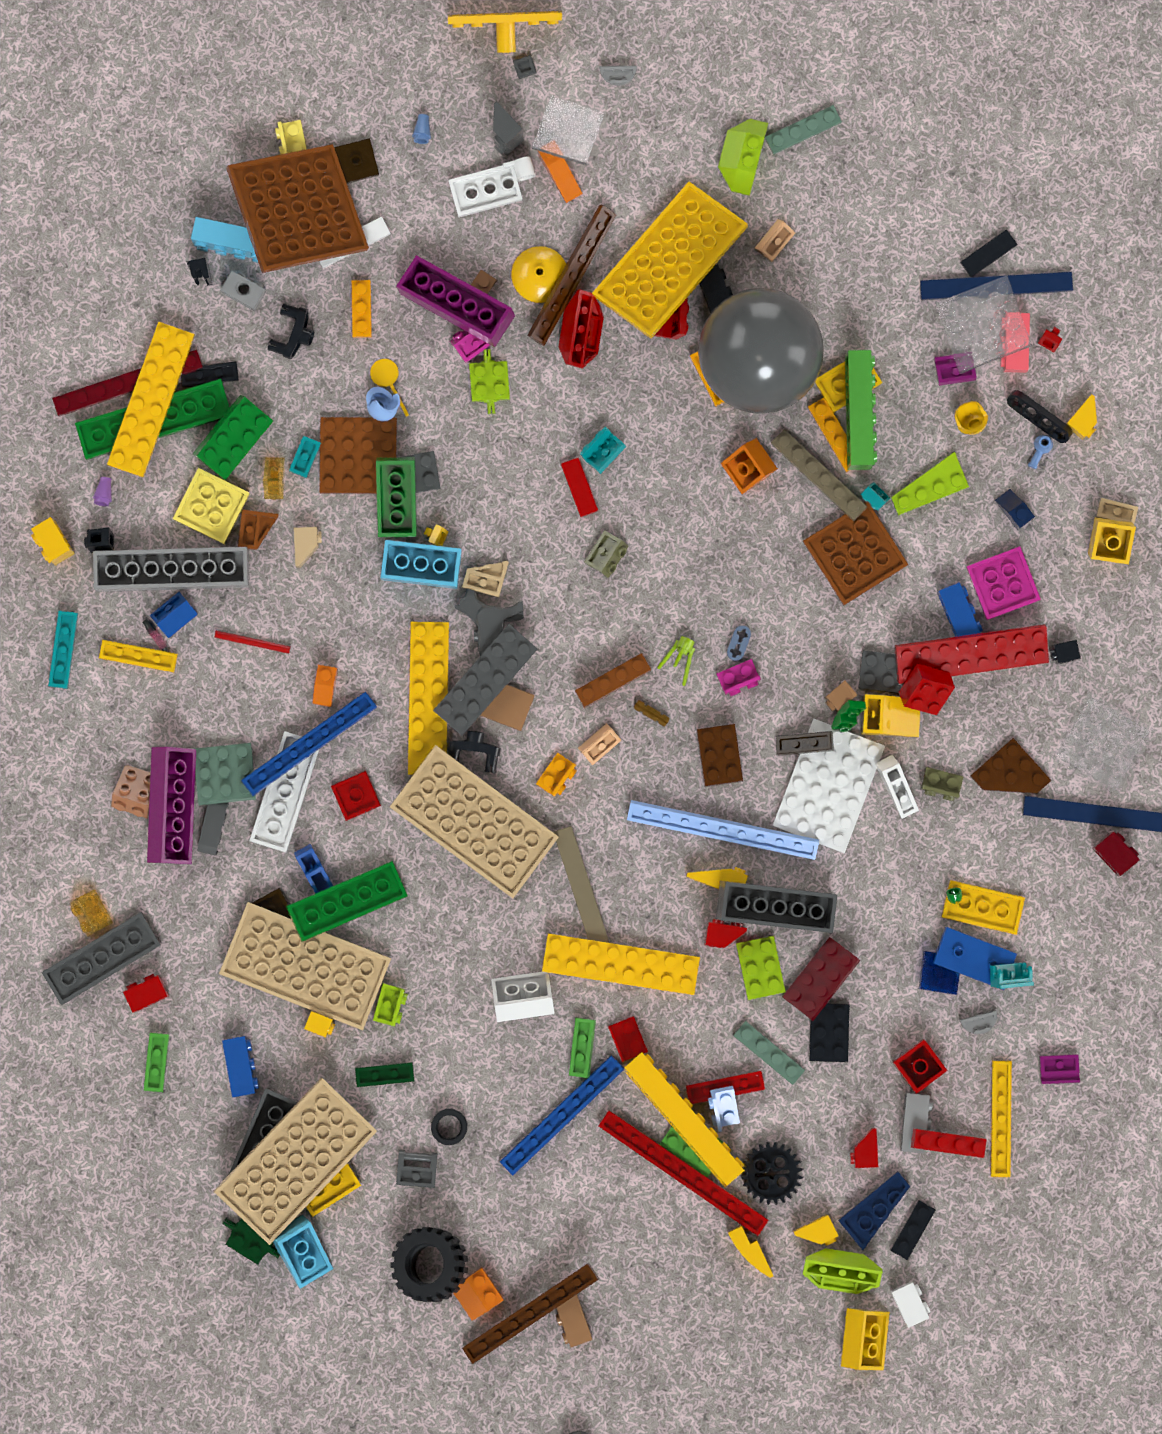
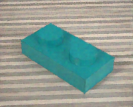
[289,436,321,479]

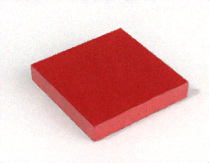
[331,771,381,821]

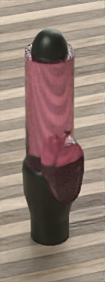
[142,619,167,651]

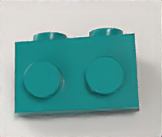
[580,427,626,474]

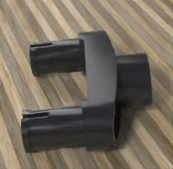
[267,303,315,359]
[447,731,501,773]

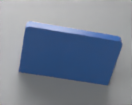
[150,591,197,638]

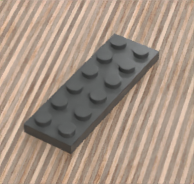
[433,624,538,736]
[41,912,161,1005]

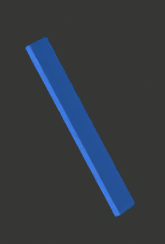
[241,691,377,796]
[500,1055,624,1176]

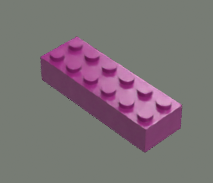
[396,255,515,347]
[147,747,196,865]

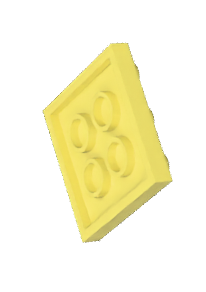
[173,468,250,545]

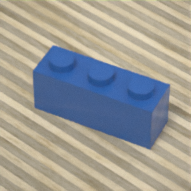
[937,582,983,637]
[222,1036,259,1098]

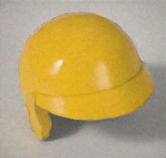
[954,401,988,435]

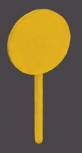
[370,359,409,416]

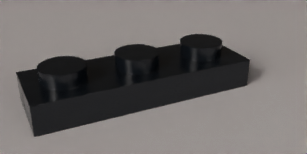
[890,1200,936,1260]

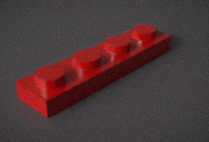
[686,1071,765,1104]
[911,1128,987,1158]

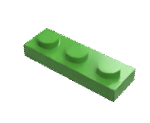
[569,1018,596,1078]
[143,1033,170,1092]

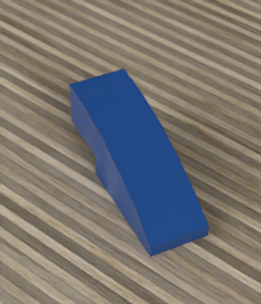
[294,844,334,894]

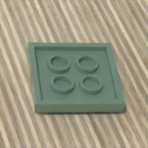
[194,743,256,805]

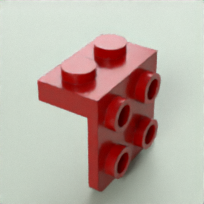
[643,298,689,340]

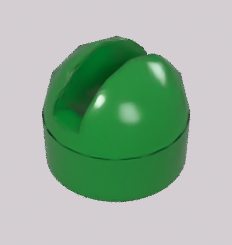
[946,888,962,904]

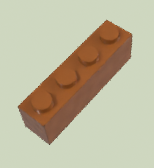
[575,653,651,709]

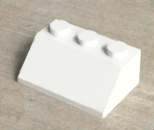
[491,972,554,1022]

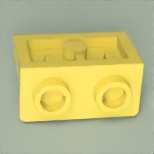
[275,120,307,155]

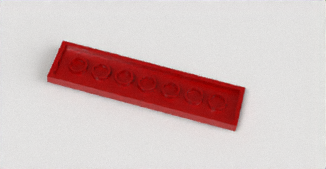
[895,624,1049,684]

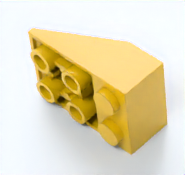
[861,694,920,737]

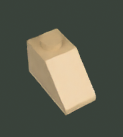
[294,527,322,568]

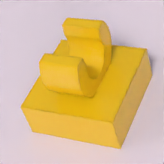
[424,524,449,546]

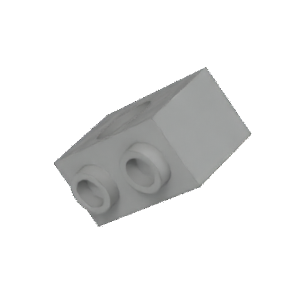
[220,271,266,312]

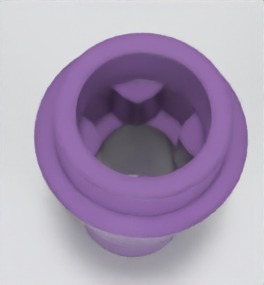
[93,477,112,506]

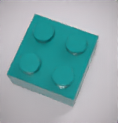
[861,482,891,510]

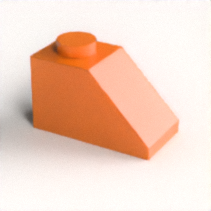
[312,664,338,707]

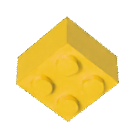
[31,517,75,566]
[1088,517,1136,565]

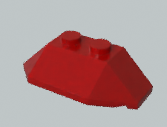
[558,289,604,369]

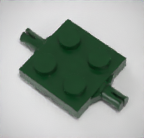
[222,1217,280,1265]

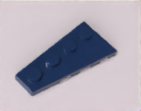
[838,1171,910,1250]

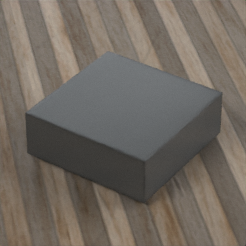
[513,55,537,79]

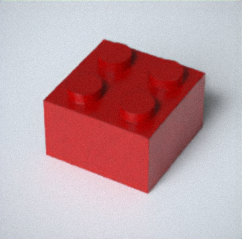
[899,664,955,716]
[892,1039,948,1094]

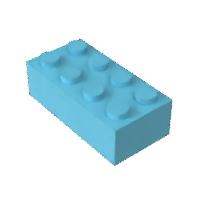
[191,217,258,263]
[381,540,462,589]

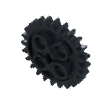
[741,1142,804,1205]

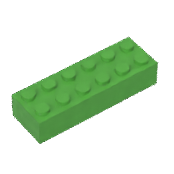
[845,350,877,470]

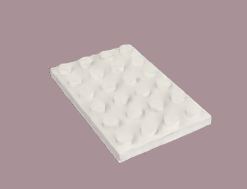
[773,719,885,853]

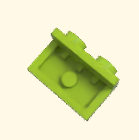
[373,983,408,1027]

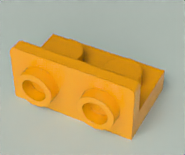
[536,752,577,797]

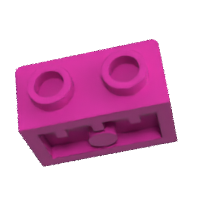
[449,330,490,363]
[716,659,761,697]

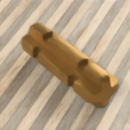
[634,700,670,726]

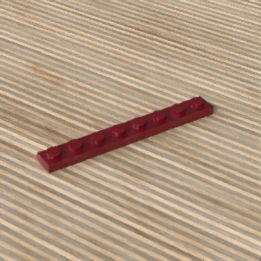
[52,349,203,417]

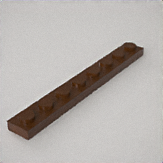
[527,205,617,346]
[462,1263,600,1364]

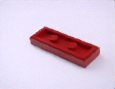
[561,457,598,518]

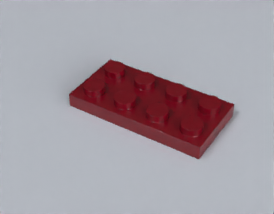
[782,937,860,1021]

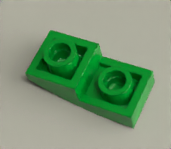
[831,700,866,732]

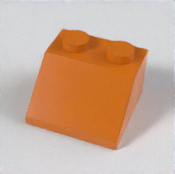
[721,438,778,494]
[453,1267,504,1321]

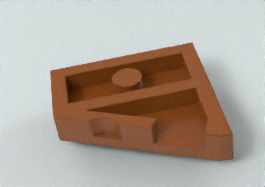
[238,510,279,550]

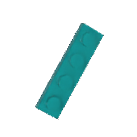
[48,611,78,689]

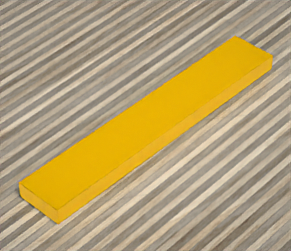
[991,1060,1012,1177]

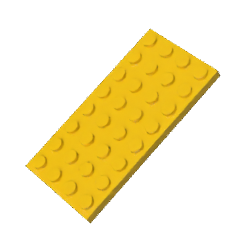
[592,182,748,339]

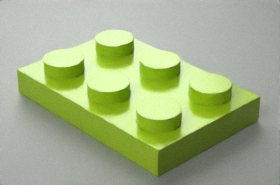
[736,936,786,1000]

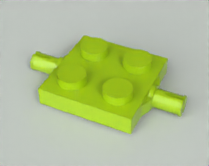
[469,349,510,414]

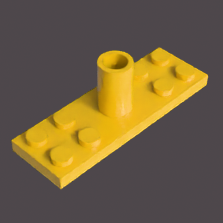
[448,11,562,53]

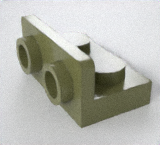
[584,530,628,578]
[920,767,964,801]

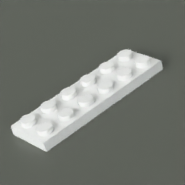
[250,731,320,853]

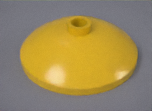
[511,246,566,303]

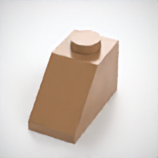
[825,681,857,712]

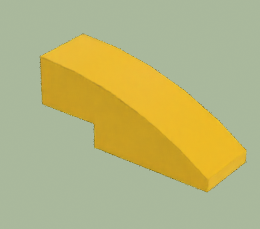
[728,1226,773,1278]

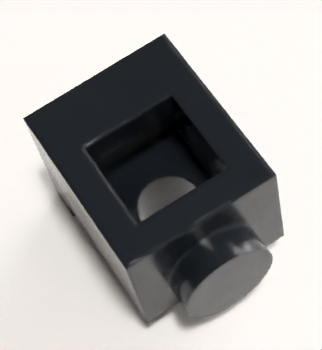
[84,527,114,553]

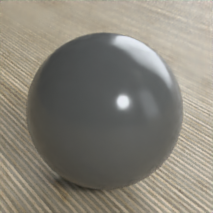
[698,288,824,414]

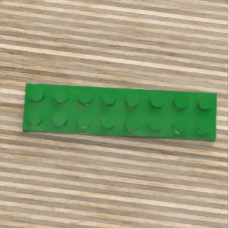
[75,379,230,460]

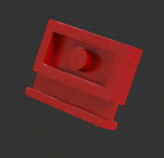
[608,1016,648,1062]

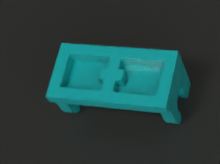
[990,962,1034,989]

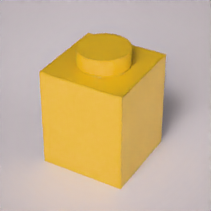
[304,1011,335,1038]

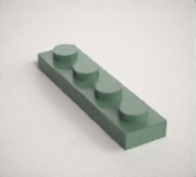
[765,105,842,155]
[733,1021,805,1085]

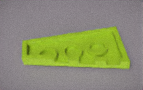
[891,452,969,516]

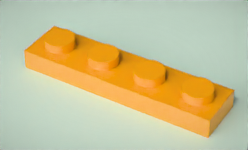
[807,398,850,473]

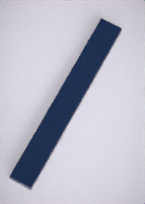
[920,272,1073,300]
[1022,796,1162,832]

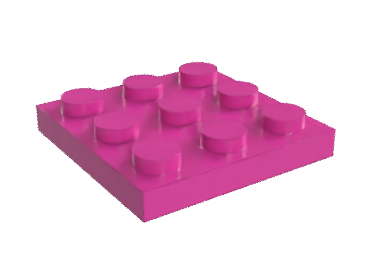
[966,546,1041,620]

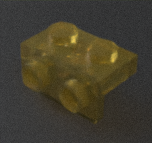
[70,889,113,937]

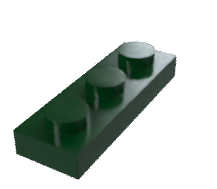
[355,1062,415,1087]

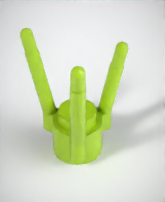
[657,636,695,686]

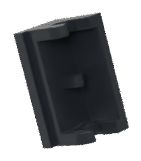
[186,258,213,286]

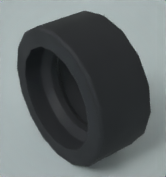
[431,1109,468,1145]

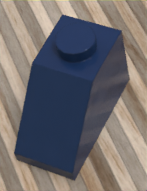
[994,489,1035,531]

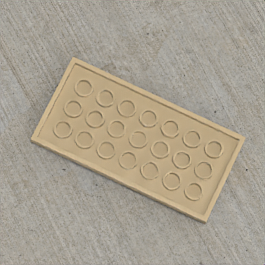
[389,745,559,898]
[219,902,391,1030]
[213,1077,377,1245]

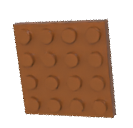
[320,417,397,494]
[803,501,908,606]

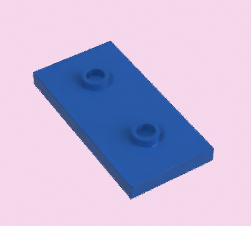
[933,927,1017,990]

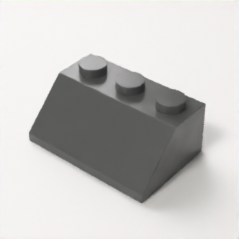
[493,101,524,156]

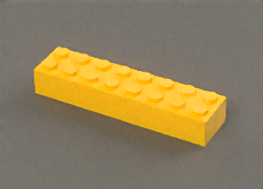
[623,1053,745,1188]

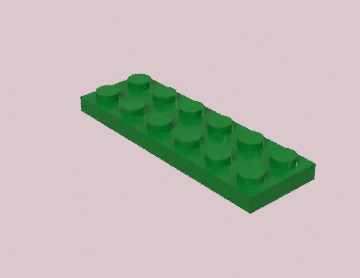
[286,861,408,942]

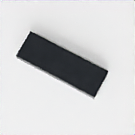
[960,229,1018,278]
[181,361,239,388]

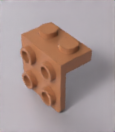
[111,765,151,818]

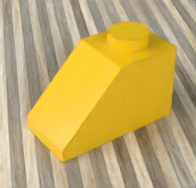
[1067,394,1097,440]
[793,1214,838,1246]

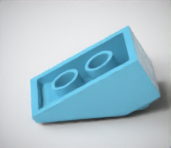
[273,1215,333,1289]

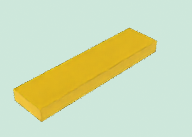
[99,639,178,673]

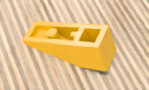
[686,867,748,890]

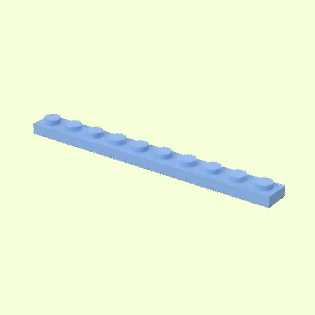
[627,800,819,860]

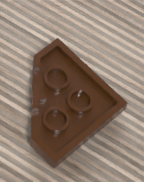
[970,738,1051,794]

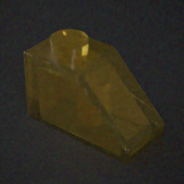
[263,458,285,500]

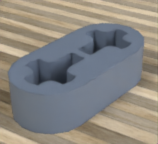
[727,626,751,661]

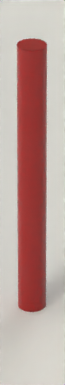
[214,630,291,654]

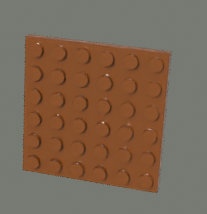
[226,144,369,273]

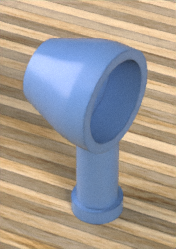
[1028,435,1053,469]

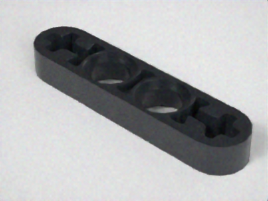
[1007,390,1073,443]

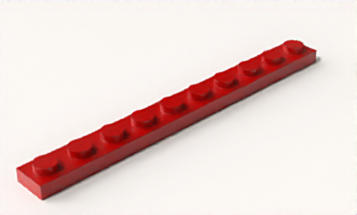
[598,1110,769,1236]

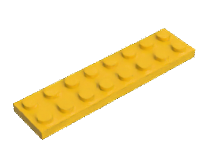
[107,321,195,478]
[408,622,449,775]
[542,933,700,995]

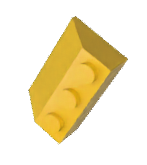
[841,1308,890,1370]

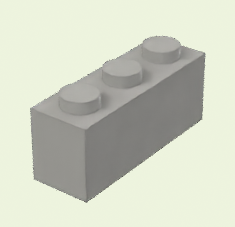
[900,1093,933,1154]

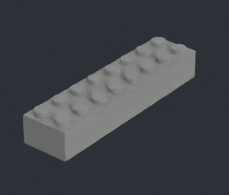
[93,547,250,592]

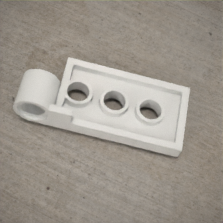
[448,156,536,218]

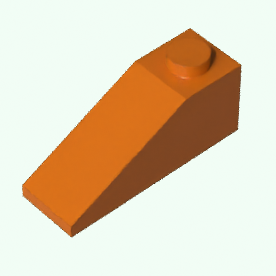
[538,141,583,203]

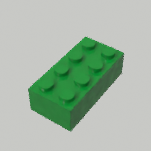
[192,395,273,480]
[376,457,417,537]

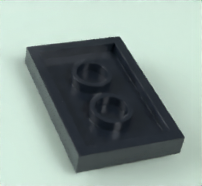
[809,1004,850,1062]

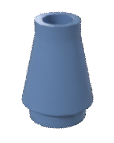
[412,114,431,144]

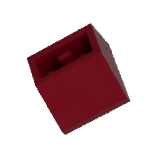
[1092,831,1140,877]

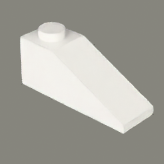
[875,755,919,819]

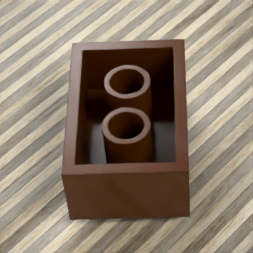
[696,724,743,787]

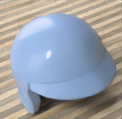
[366,387,400,421]

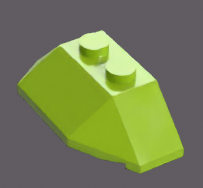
[718,119,768,196]
[802,1248,883,1294]

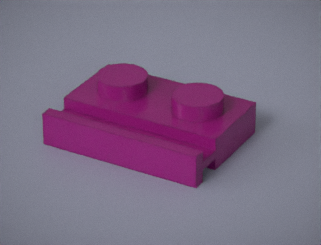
[934,352,977,386]
[1039,1054,1080,1084]

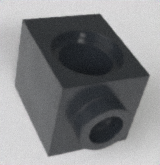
[1050,640,1081,665]

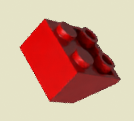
[704,919,747,948]

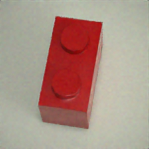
[123,974,169,1013]

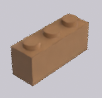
[555,1295,593,1347]

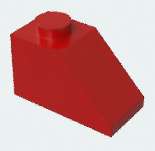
[850,1128,879,1168]

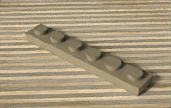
[771,429,867,522]

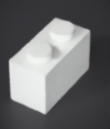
[891,1281,930,1328]

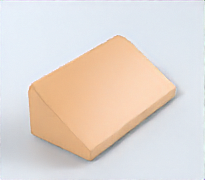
[755,219,795,262]
[578,723,621,765]

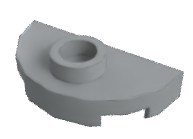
[599,66,637,86]
[959,1010,997,1034]

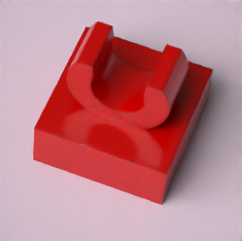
[1038,327,1062,353]

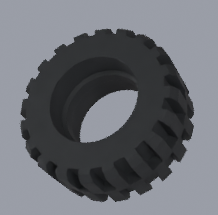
[390,1227,468,1303]

